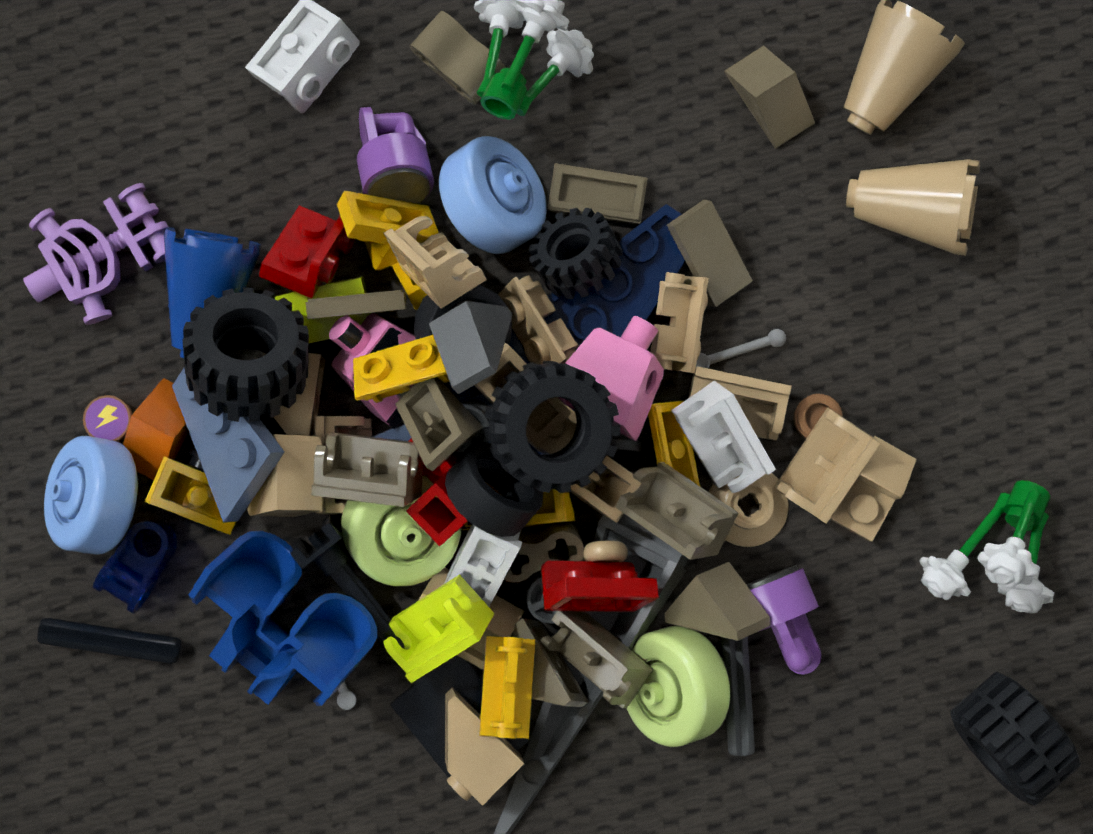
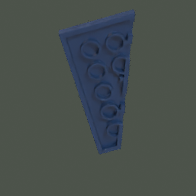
[442,204,686,454]

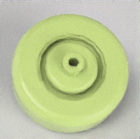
[341,475,462,587]
[626,626,730,747]

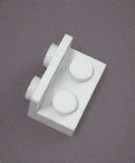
[245,0,360,113]

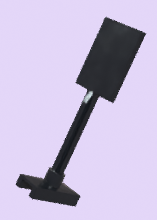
[290,515,529,778]

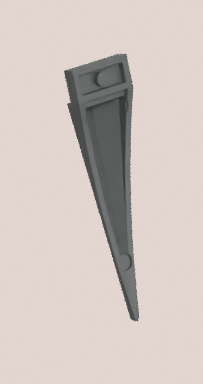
[494,514,688,834]

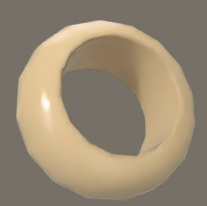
[583,541,628,562]

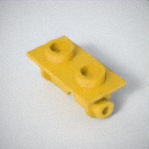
[353,335,450,403]
[479,636,535,739]

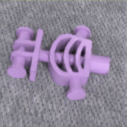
[23,183,168,325]

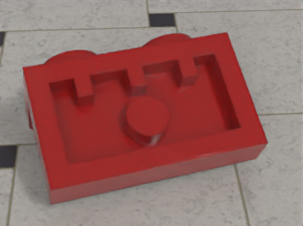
[259,205,355,299]
[541,560,659,612]

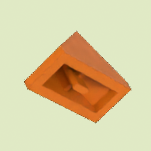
[123,378,189,480]

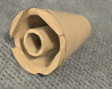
[843,0,965,135]
[846,159,980,256]

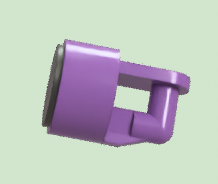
[357,107,434,204]
[746,565,822,674]

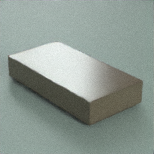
[547,163,648,226]
[667,200,753,307]
[305,290,407,319]

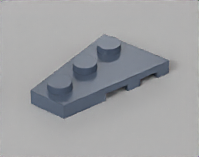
[172,367,284,523]

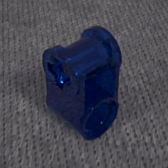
[93,521,177,614]

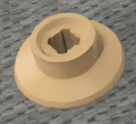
[709,473,789,547]

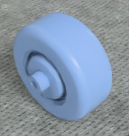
[439,136,547,254]
[44,436,138,555]

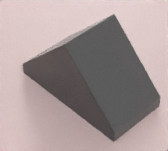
[429,301,513,394]

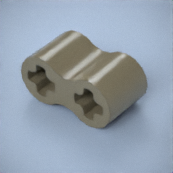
[409,11,506,105]
[504,522,584,582]

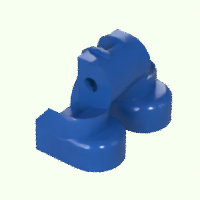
[188,531,377,706]

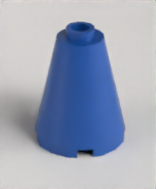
[164,227,261,358]

